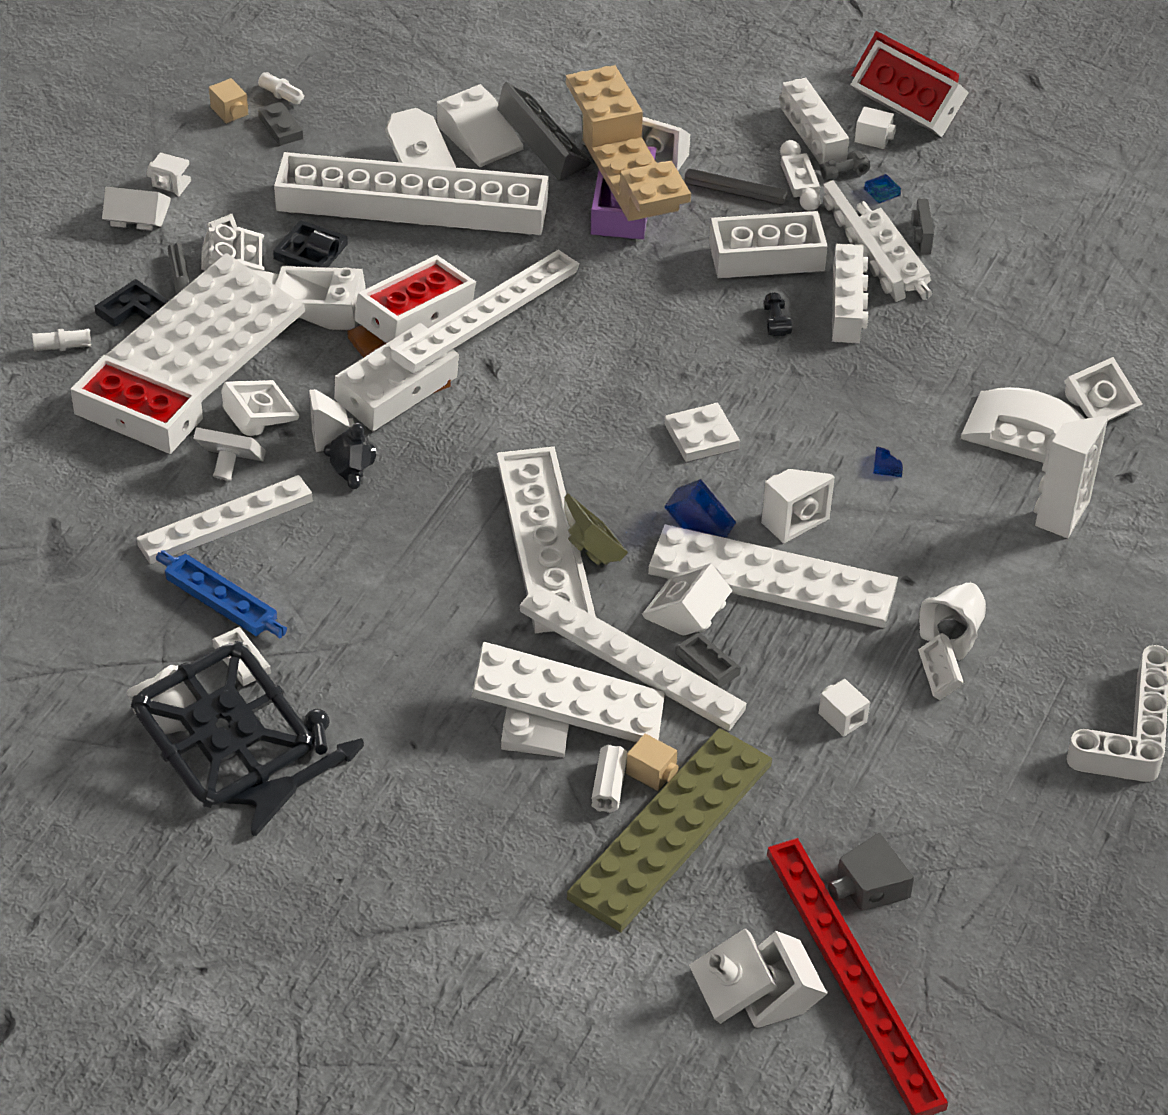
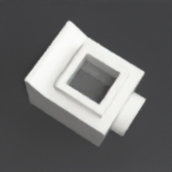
[147,153,191,196]

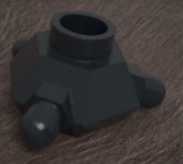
[324,423,376,489]

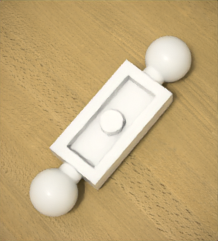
[780,140,821,211]

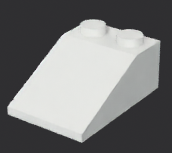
[437,84,523,167]

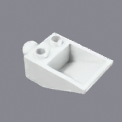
[275,266,366,330]

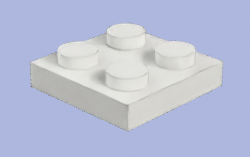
[664,403,740,462]

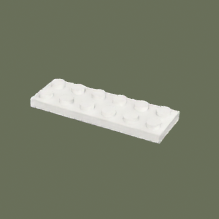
[471,642,665,742]

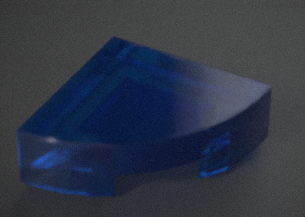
[873,446,903,477]

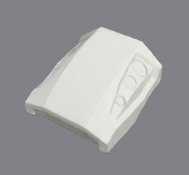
[201,224,264,271]

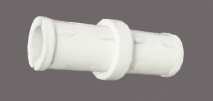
[32,329,91,352]

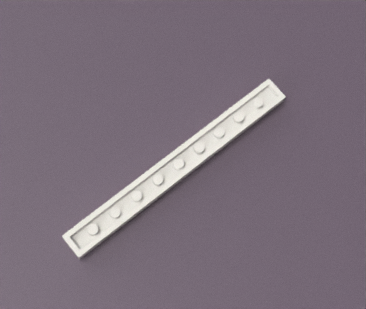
[391,250,580,373]

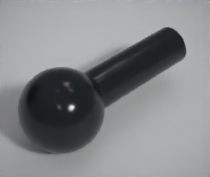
[304,709,330,755]

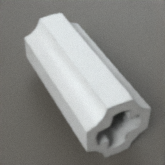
[591,744,627,813]

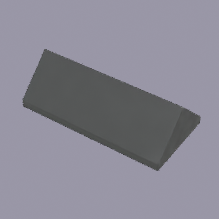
[497,82,591,181]

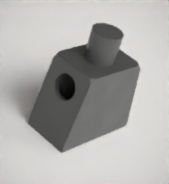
[828,833,914,910]

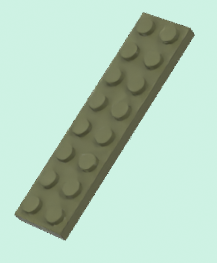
[567,728,772,933]

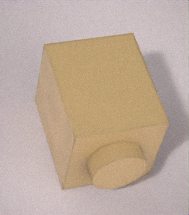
[209,78,248,123]
[626,733,679,791]

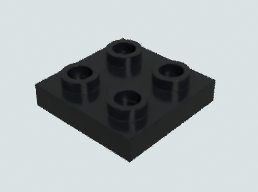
[273,220,348,268]

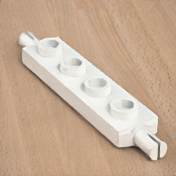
[856,201,932,300]

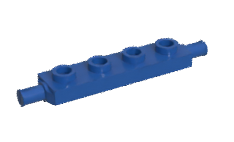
[156,550,287,638]

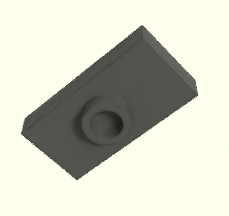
[675,632,741,688]

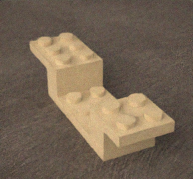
[566,65,691,221]

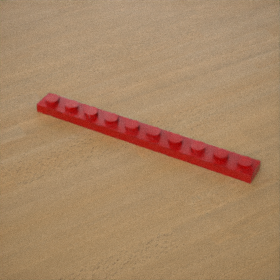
[767,838,948,1115]

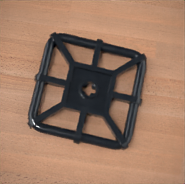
[131,641,314,808]

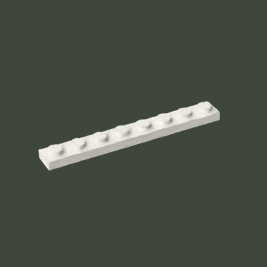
[520,584,747,731]

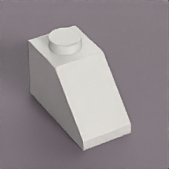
[309,389,354,452]

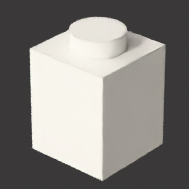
[854,107,896,149]
[818,679,870,737]

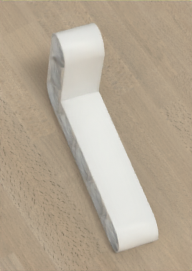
[1067,645,1168,782]

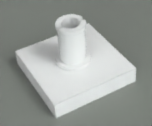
[193,427,266,481]
[689,929,777,1024]

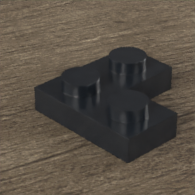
[94,279,169,327]

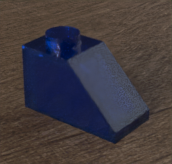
[664,479,736,538]

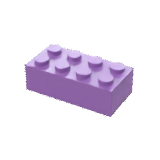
[591,146,656,240]

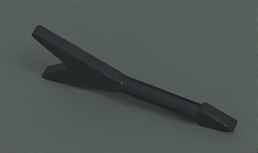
[224,738,364,836]

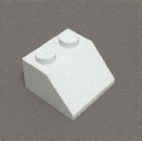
[102,187,171,231]
[761,469,835,543]
[642,563,732,636]
[745,931,827,1028]

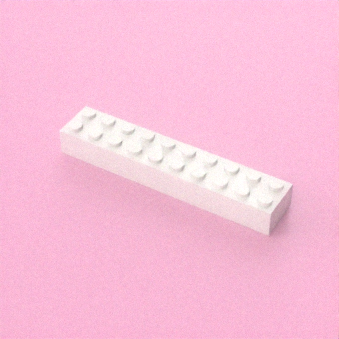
[274,152,548,235]

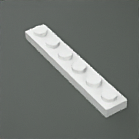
[823,180,906,302]
[137,475,313,565]

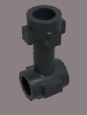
[763,292,792,336]

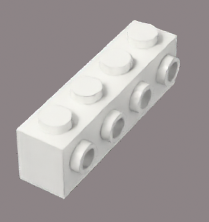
[779,78,849,165]
[832,244,868,343]

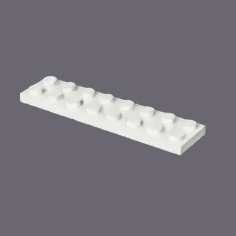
[497,447,596,633]
[648,524,898,628]

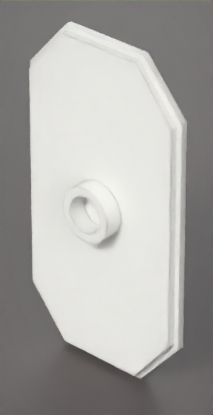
[385,108,456,168]

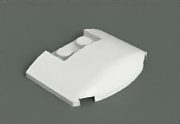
[961,387,1085,463]

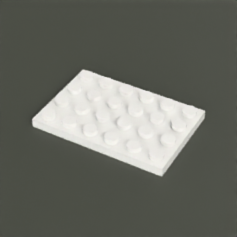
[106,253,305,402]

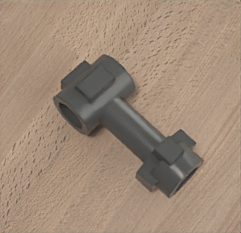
[820,150,870,180]

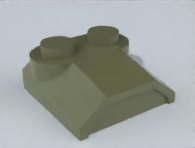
[564,493,628,565]

